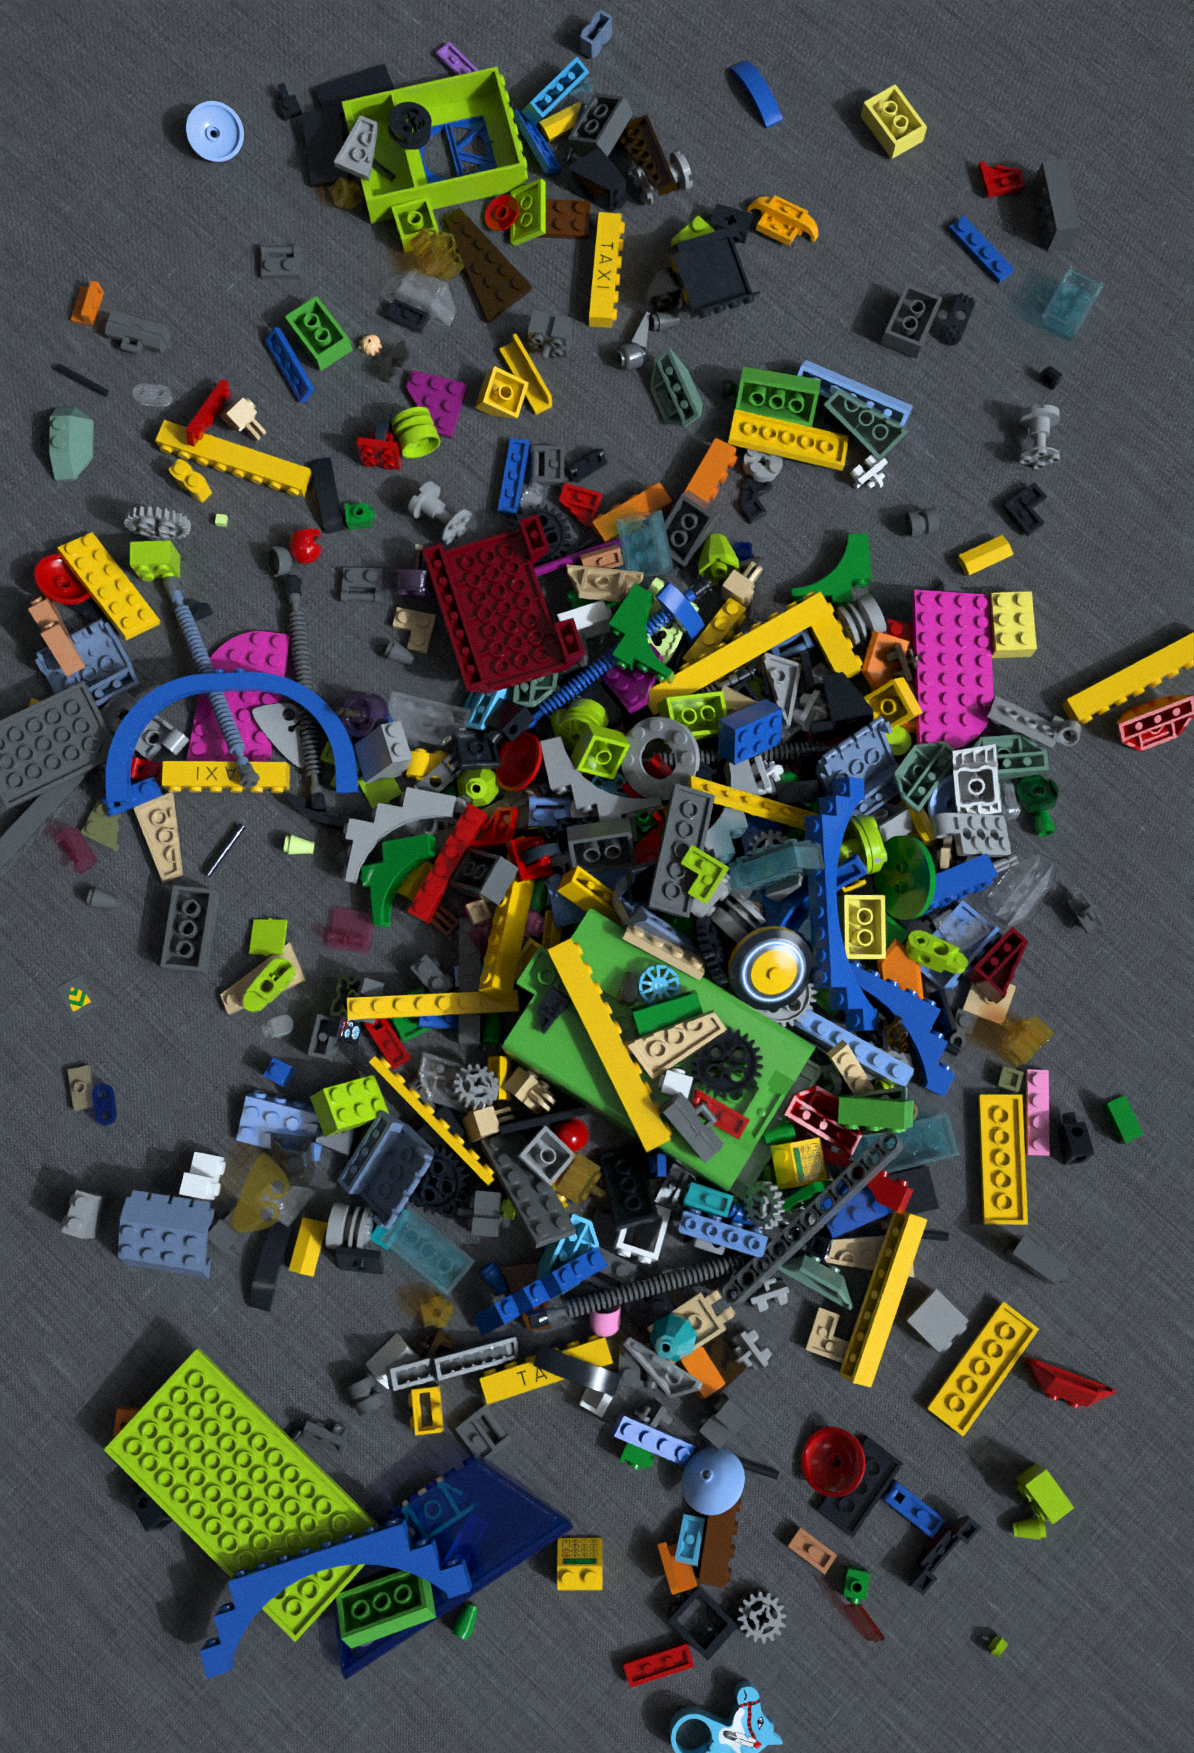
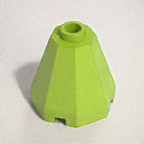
[698,533,740,585]
[457,769,499,807]

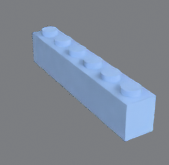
[797,360,913,425]
[791,1009,914,1087]

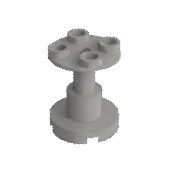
[632,150,693,205]
[1019,404,1060,470]
[408,481,472,545]

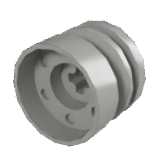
[836,593,886,646]
[709,891,766,944]
[326,1202,373,1249]

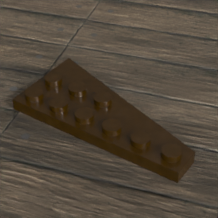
[445,207,532,324]

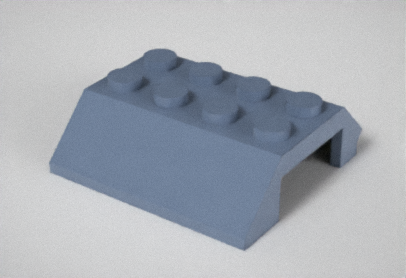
[35,619,141,706]
[815,716,900,816]
[611,875,702,956]
[337,1110,434,1229]
[118,1190,214,1279]

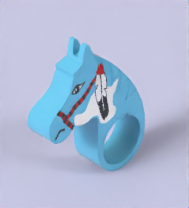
[669,1680,783,1753]

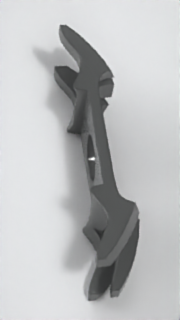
[412,750,465,793]

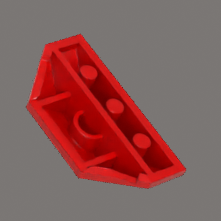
[1117,694,1194,751]
[783,1085,862,1155]
[1025,1357,1116,1409]

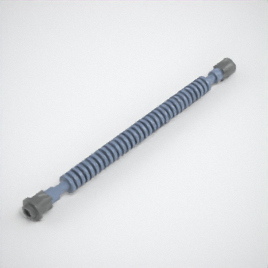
[162,576,260,788]

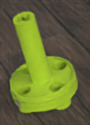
[794,813,887,874]

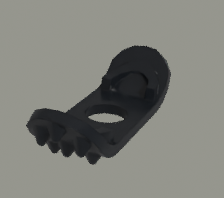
[941,293,976,346]
[505,826,557,850]

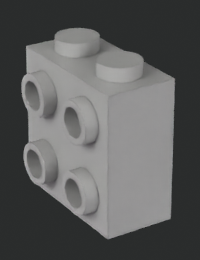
[691,873,732,918]
[61,1190,109,1239]
[903,1288,969,1353]

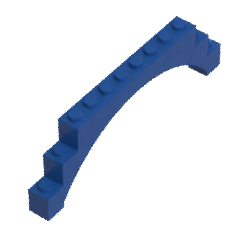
[804,777,879,1031]
[724,931,956,1097]
[199,1518,472,1679]

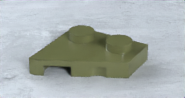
[80,798,119,852]

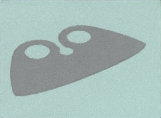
[252,703,305,769]

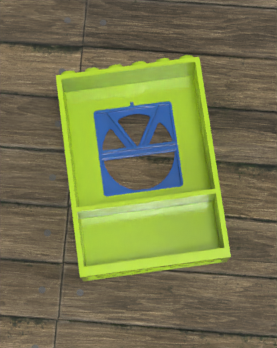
[342,67,528,224]

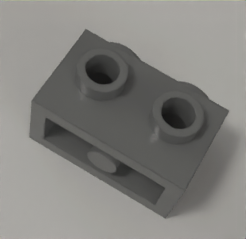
[411,954,455,994]
[308,1014,339,1062]

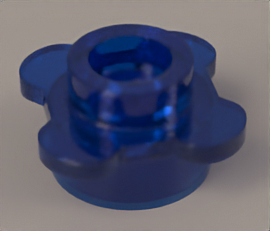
[733,542,754,561]

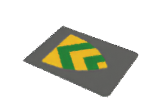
[57,975,97,1019]

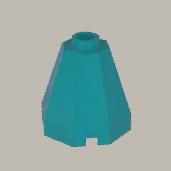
[650,1312,697,1362]

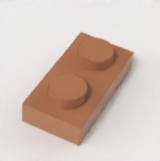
[580,544,624,569]
[787,1526,837,1574]

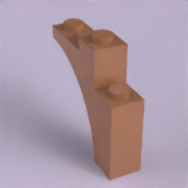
[28,596,86,677]

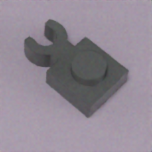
[948,1008,978,1048]

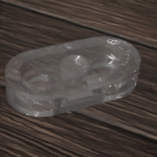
[132,384,173,407]
[999,780,1020,821]

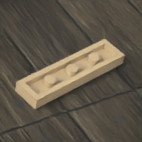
[827,1040,875,1094]

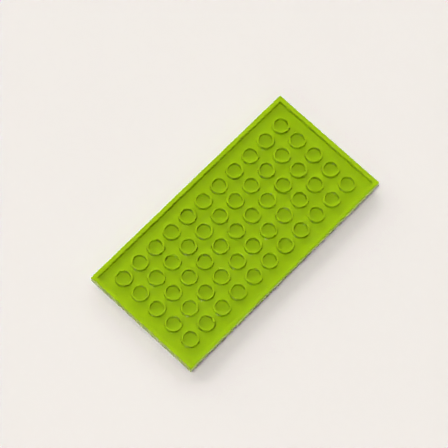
[104,1348,380,1642]

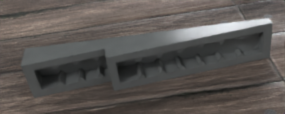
[385,1336,520,1391]

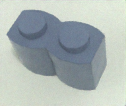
[581,10,612,59]

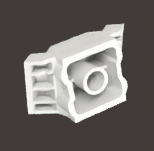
[952,744,1002,815]

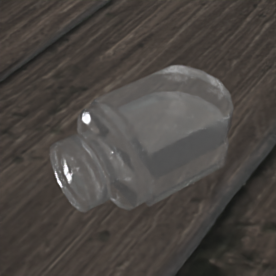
[520,482,544,512]
[261,1014,294,1038]

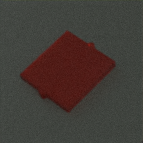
[843,1602,885,1643]

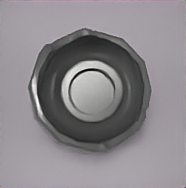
[268,546,292,577]

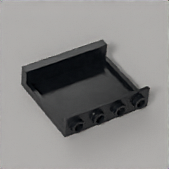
[667,225,761,319]

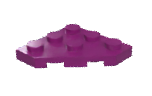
[406,370,468,439]
[600,643,662,715]

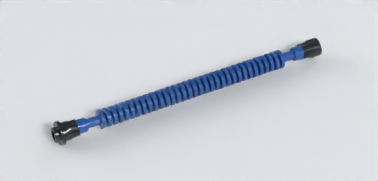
[523,575,713,732]

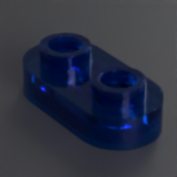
[92,1083,117,1126]

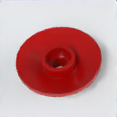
[485,195,519,231]

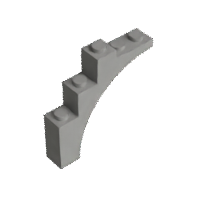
[540,737,663,822]
[705,759,759,864]
[343,787,457,884]

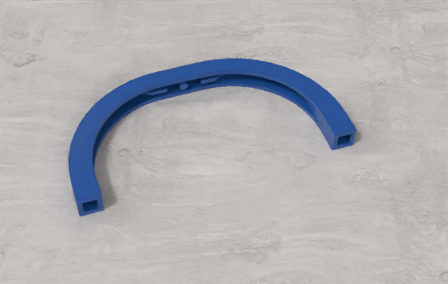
[105,669,359,803]

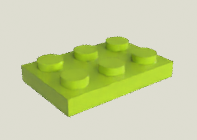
[510,178,546,246]

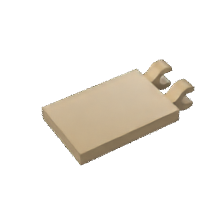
[647,1288,736,1364]

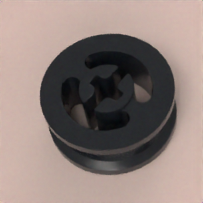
[388,102,432,150]

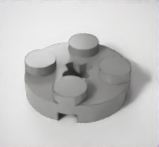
[743,449,783,482]

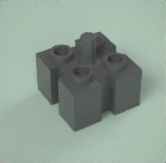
[528,310,572,360]
[329,975,384,1024]
[457,1191,504,1237]

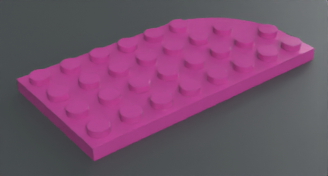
[911,590,994,750]
[187,631,291,762]

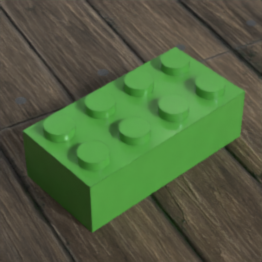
[735,366,821,427]
[336,1570,436,1649]

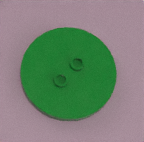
[874,835,936,920]

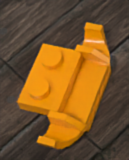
[747,195,818,246]

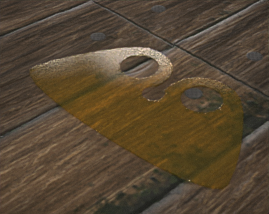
[232,1153,290,1233]

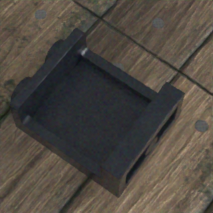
[757,649,815,702]

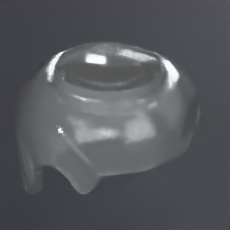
[405,818,439,837]

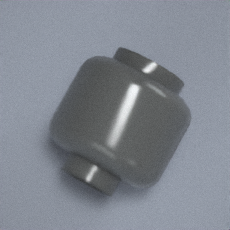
[615,343,646,370]

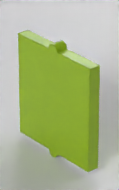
[358,776,402,809]
[249,918,288,957]

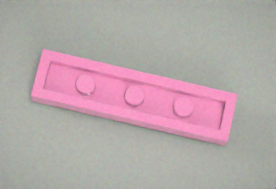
[1025,1069,1050,1156]

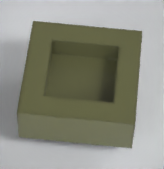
[996,1066,1024,1093]

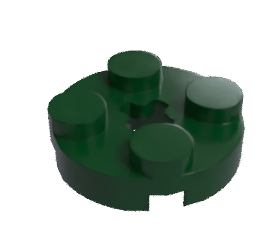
[1016,775,1059,813]

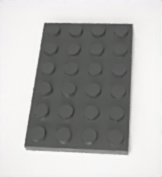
[0,681,113,809]

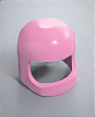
[589,1294,621,1337]

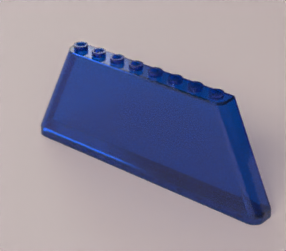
[333,1455,574,1680]

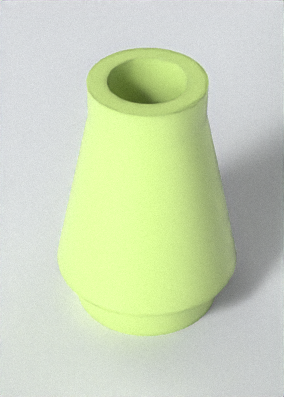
[284,835,315,855]

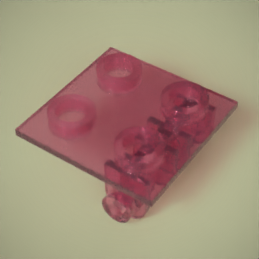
[327,907,374,954]

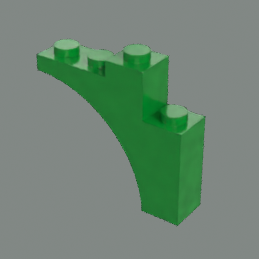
[790,533,871,610]
[609,584,675,684]
[360,834,438,928]

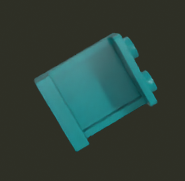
[683,1182,733,1218]

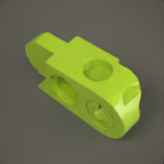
[906,930,968,974]
[243,958,296,1012]

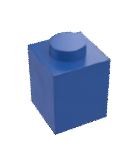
[263,1057,296,1088]

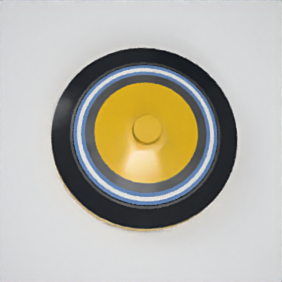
[728,926,813,1010]

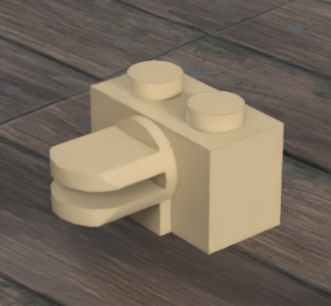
[219,397,266,441]
[721,561,763,607]
[503,1067,556,1115]
[462,1106,515,1144]

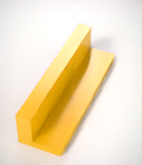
[499,333,552,415]

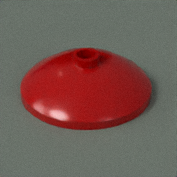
[34,554,91,605]
[494,732,542,792]
[801,1427,865,1497]

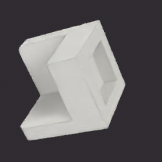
[579,1387,613,1418]

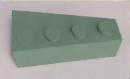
[824,387,909,461]

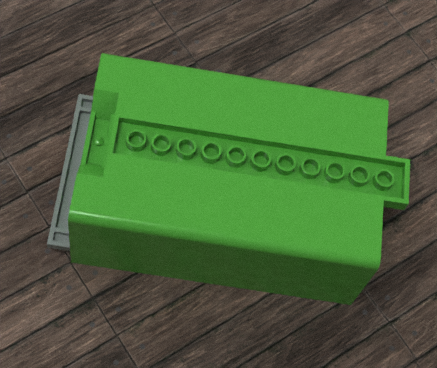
[502,908,821,1200]

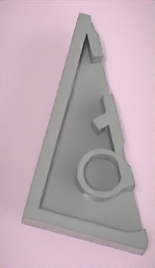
[762,652,802,729]
[623,1337,703,1398]

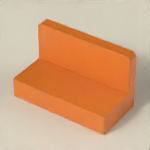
[71,281,104,326]
[676,1346,725,1399]
[658,1542,697,1595]

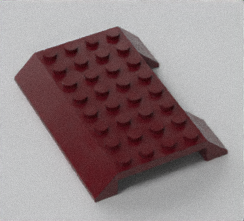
[422,514,586,693]

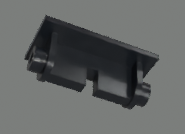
[565,448,608,483]

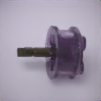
[393,544,437,599]
[336,692,389,737]

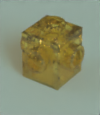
[329,177,363,210]
[420,1295,455,1329]

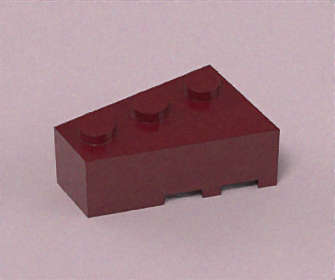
[965,927,1028,1004]

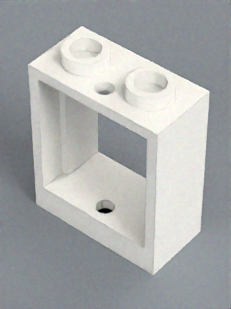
[557,600,612,639]
[613,1205,671,1264]

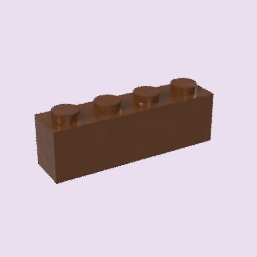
[698,1498,742,1588]

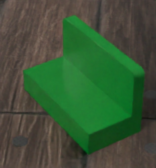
[1101,1096,1143,1144]

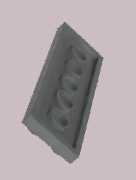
[646,783,715,919]
[480,1130,576,1249]

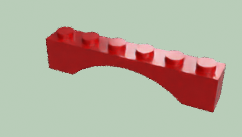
[407,803,489,925]
[792,1132,913,1214]

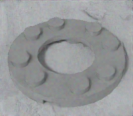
[621,717,700,801]

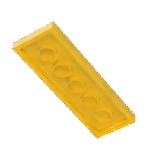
[728,409,849,471]
[57,532,160,641]
[978,1094,1028,1225]
[926,1301,1039,1437]

